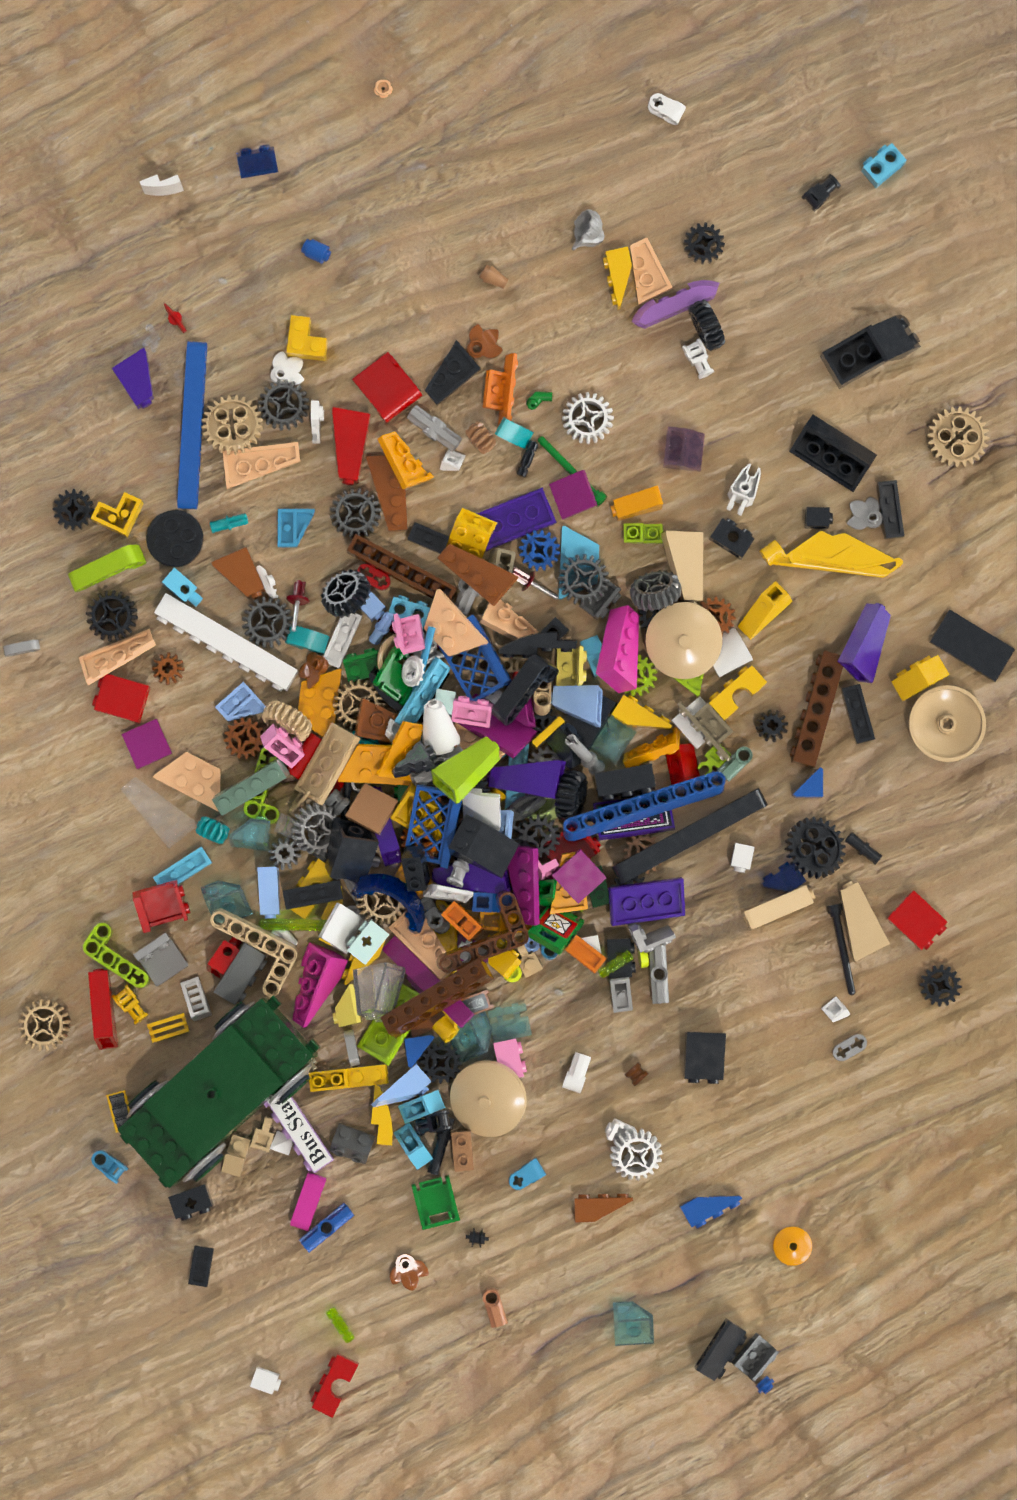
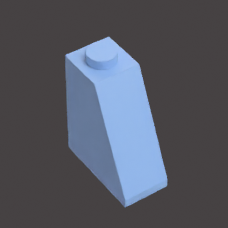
[551,685,603,727]
[257,867,281,919]

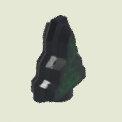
[391,741,437,778]

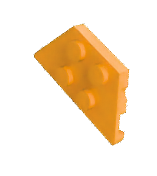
[298,669,342,737]
[338,744,411,785]

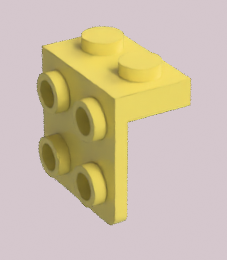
[556,646,587,686]

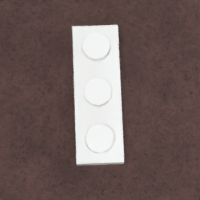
[324,613,362,669]

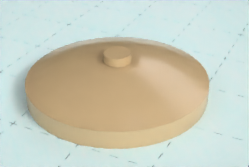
[645,602,722,679]
[908,685,986,763]
[450,1060,527,1137]

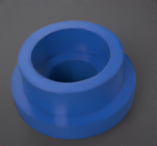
[756,1376,774,1394]

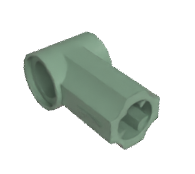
[717,747,753,782]

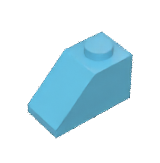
[580,635,602,678]
[398,1090,445,1124]
[393,1123,433,1170]

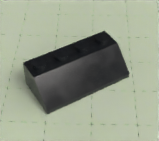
[789,414,877,492]

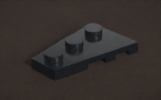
[425,340,481,406]

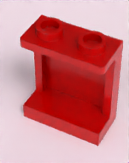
[92,674,151,724]
[544,827,601,864]
[132,880,191,933]
[886,890,948,951]

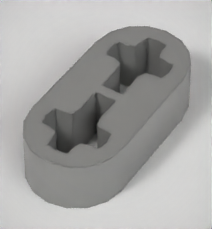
[3,640,40,657]
[344,1029,360,1067]
[832,1034,867,1061]

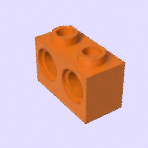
[441,901,485,942]

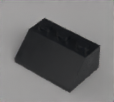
[694,1318,747,1381]

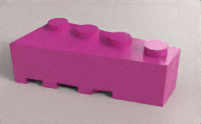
[596,605,639,693]

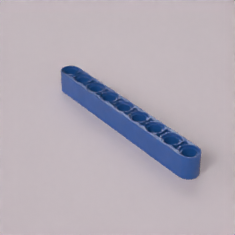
[177,341,207,510]
[563,772,726,841]

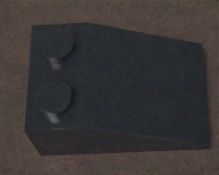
[866,315,921,362]
[448,814,519,878]

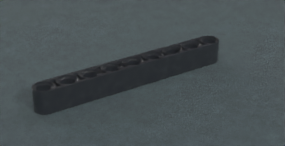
[612,788,768,884]

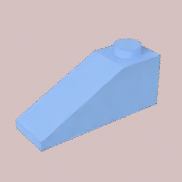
[371,1064,432,1107]

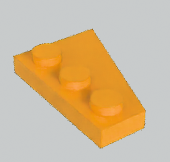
[377,431,434,489]
[375,721,423,782]
[623,727,681,768]

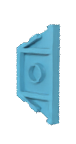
[559,526,599,600]

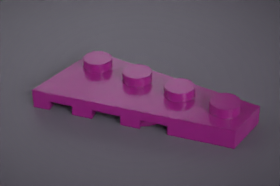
[508,846,539,926]

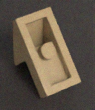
[221,1134,251,1177]

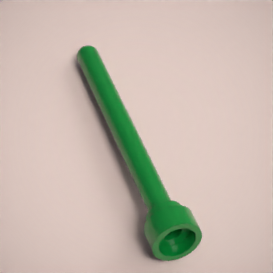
[538,436,608,507]

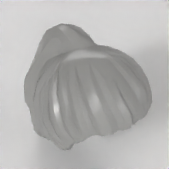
[572,209,605,250]

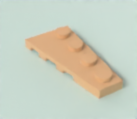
[388,902,451,980]

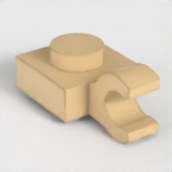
[517,945,543,978]
[250,1116,275,1152]

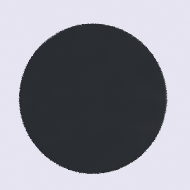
[146,510,204,567]

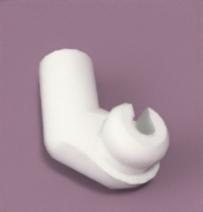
[271,928,298,946]

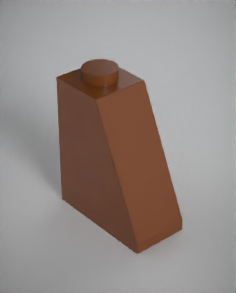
[211,547,265,600]

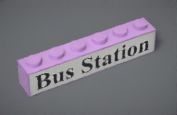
[264,1097,334,1173]

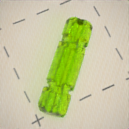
[598,951,633,978]
[326,1307,355,1343]

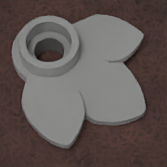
[847,497,883,530]

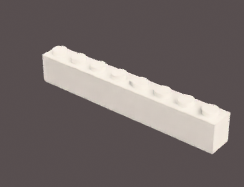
[154,593,298,692]

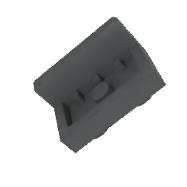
[579,577,621,620]
[330,1123,375,1164]
[731,1333,779,1382]

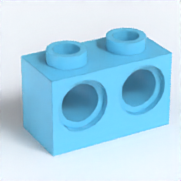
[861,143,906,188]
[389,595,430,632]

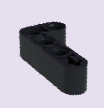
[491,654,559,726]

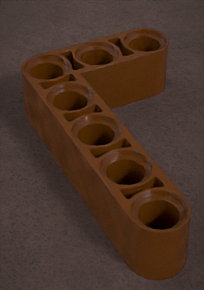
[436,890,529,973]

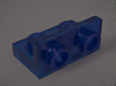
[237,144,278,179]

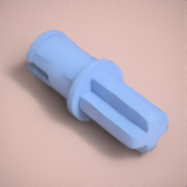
[369,612,394,645]

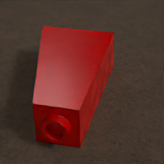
[332,407,371,486]
[88,969,118,1050]

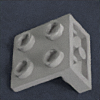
[627,923,676,953]
[133,933,188,986]

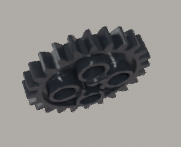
[785,817,846,879]

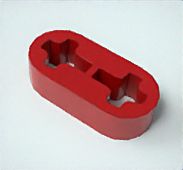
[357,564,391,591]

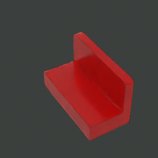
[666,743,700,785]

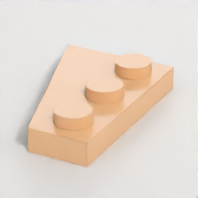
[630,238,673,306]
[479,599,539,640]

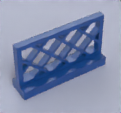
[438,615,512,701]
[405,784,462,869]

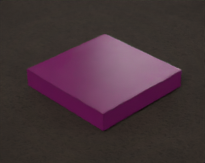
[549,470,598,520]
[122,719,172,770]
[552,849,607,904]

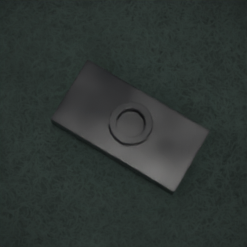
[188,1245,214,1287]

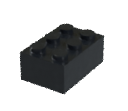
[820,325,886,389]
[594,764,656,802]

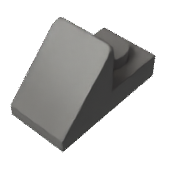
[610,977,633,1013]

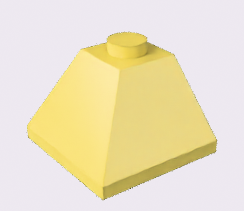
[332,984,362,1027]

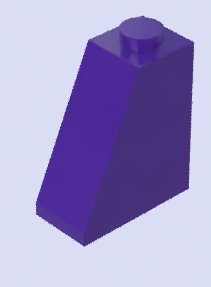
[112,348,154,409]

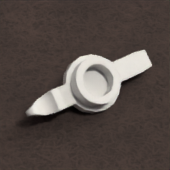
[256,565,279,598]

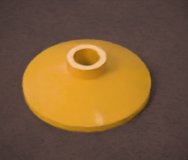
[773,1227,812,1266]

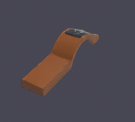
[410,990,494,1038]

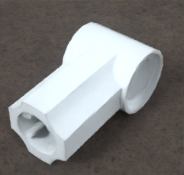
[562,1052,591,1093]

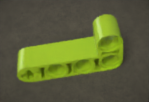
[68,544,147,592]
[244,748,281,824]
[83,923,150,988]

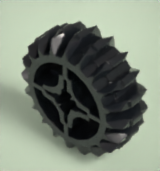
[689,299,725,351]
[320,569,371,619]
[86,590,138,642]
[555,770,588,821]

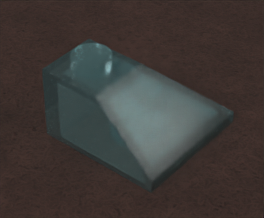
[591,716,637,765]
[229,816,271,851]
[201,880,253,923]
[450,1011,493,1063]
[613,1301,654,1346]

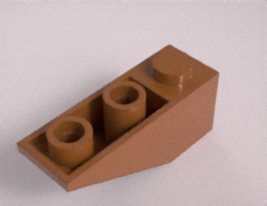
[574,1193,633,1222]

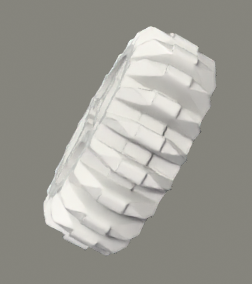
[562,392,614,444]
[610,1128,662,1181]

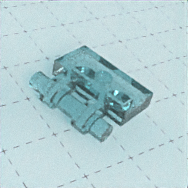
[488,1003,532,1043]

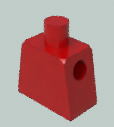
[207,936,243,979]

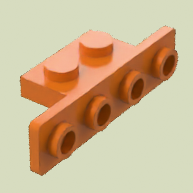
[482,353,518,426]

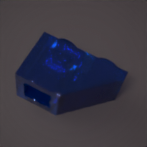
[760,861,806,893]

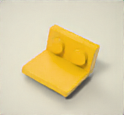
[446,508,497,559]

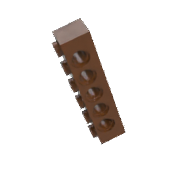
[347,534,457,601]
[790,650,843,768]
[380,958,494,1038]

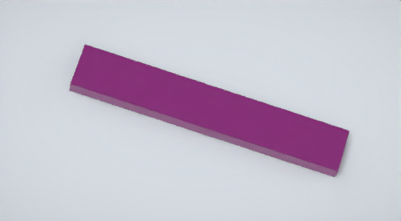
[382,936,475,1028]

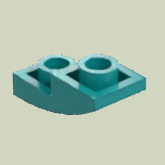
[495,417,534,449]
[285,626,330,655]

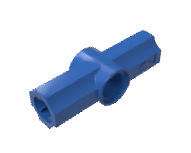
[299,1203,355,1253]

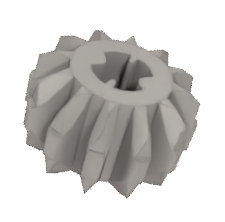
[269,837,301,870]

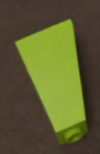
[431,736,500,804]

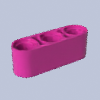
[290,1172,327,1231]

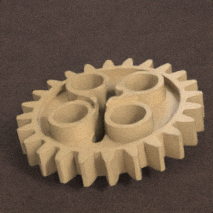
[201,395,264,455]
[927,406,990,469]

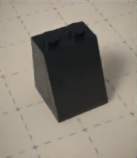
[325,818,379,882]
[684,1032,726,1084]

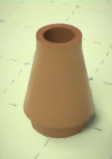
[479,264,509,289]

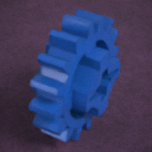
[519,530,560,572]

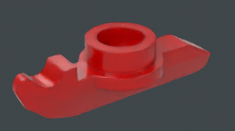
[164,303,187,333]

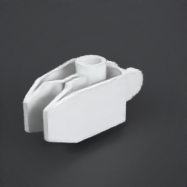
[727,464,761,516]

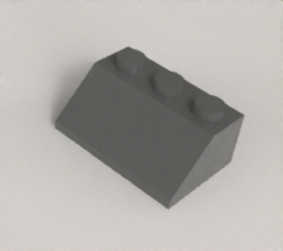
[214,943,268,1005]

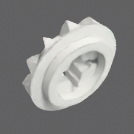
[402,656,425,687]

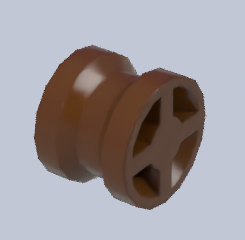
[624,1062,649,1086]

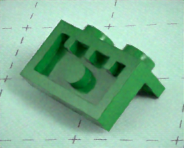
[342,648,379,684]

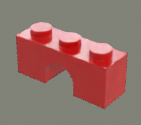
[310,1353,359,1418]

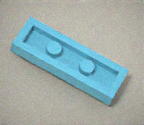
[153,846,212,885]

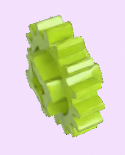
[625,655,658,697]

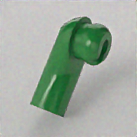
[526,391,552,410]

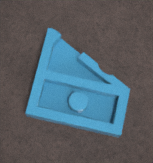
[278,509,315,548]

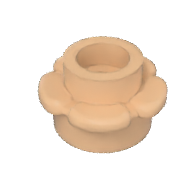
[374,80,393,98]

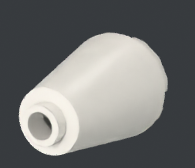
[422,699,460,755]

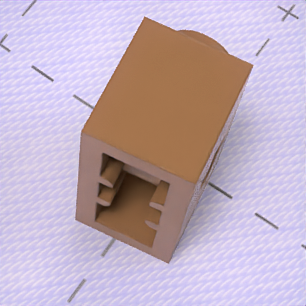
[451,1131,474,1172]

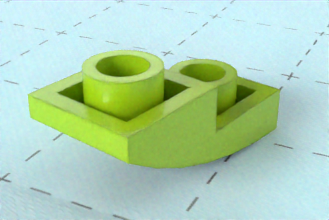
[624,523,663,544]

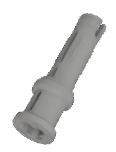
[565,734,605,776]
[446,858,469,887]

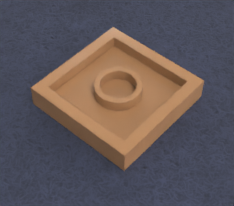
[345,783,399,835]

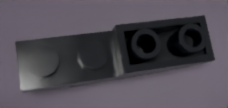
[498,631,577,658]

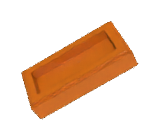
[565,935,607,974]

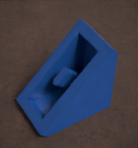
[792,767,823,798]
[404,1035,435,1068]

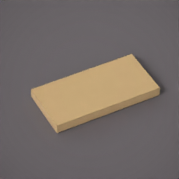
[294,722,361,806]

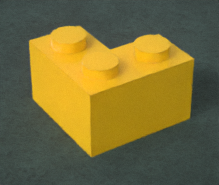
[286,315,328,361]
[91,492,144,538]
[891,655,949,701]

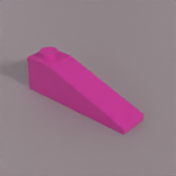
[292,942,348,1028]

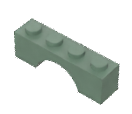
[212,758,290,816]

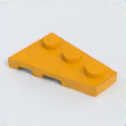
[550,852,588,914]

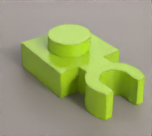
[698,744,731,775]

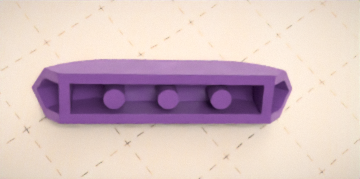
[631,280,720,329]

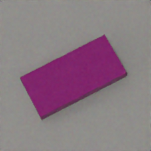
[458,693,537,758]

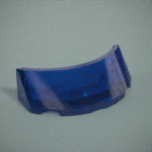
[350,874,426,934]

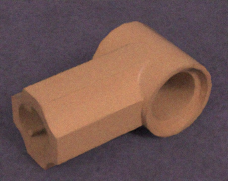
[483,1288,508,1328]

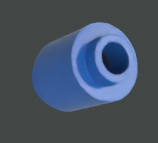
[301,239,331,264]

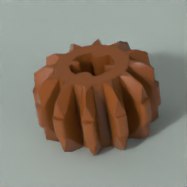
[152,652,185,685]

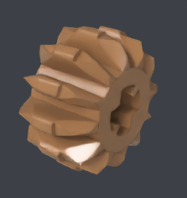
[465,421,496,454]

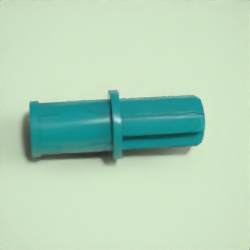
[210,513,248,533]

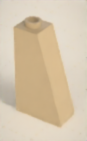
[661,531,703,604]
[839,881,890,962]
[742,886,815,931]

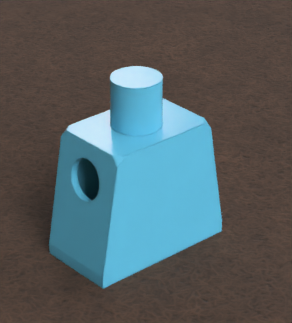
[161,568,203,607]

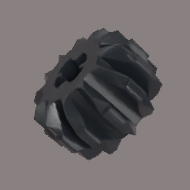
[756,710,788,742]

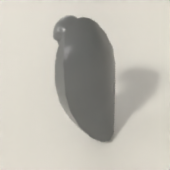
[505,794,546,821]

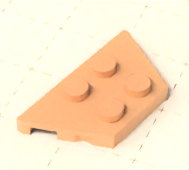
[424,589,489,656]
[153,752,221,812]

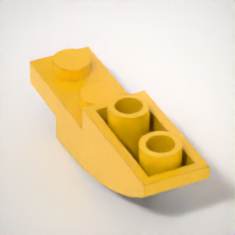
[308,1065,389,1092]

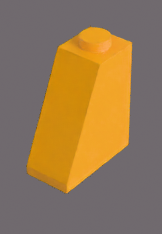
[610,485,663,521]

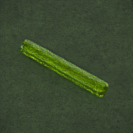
[258,919,327,931]

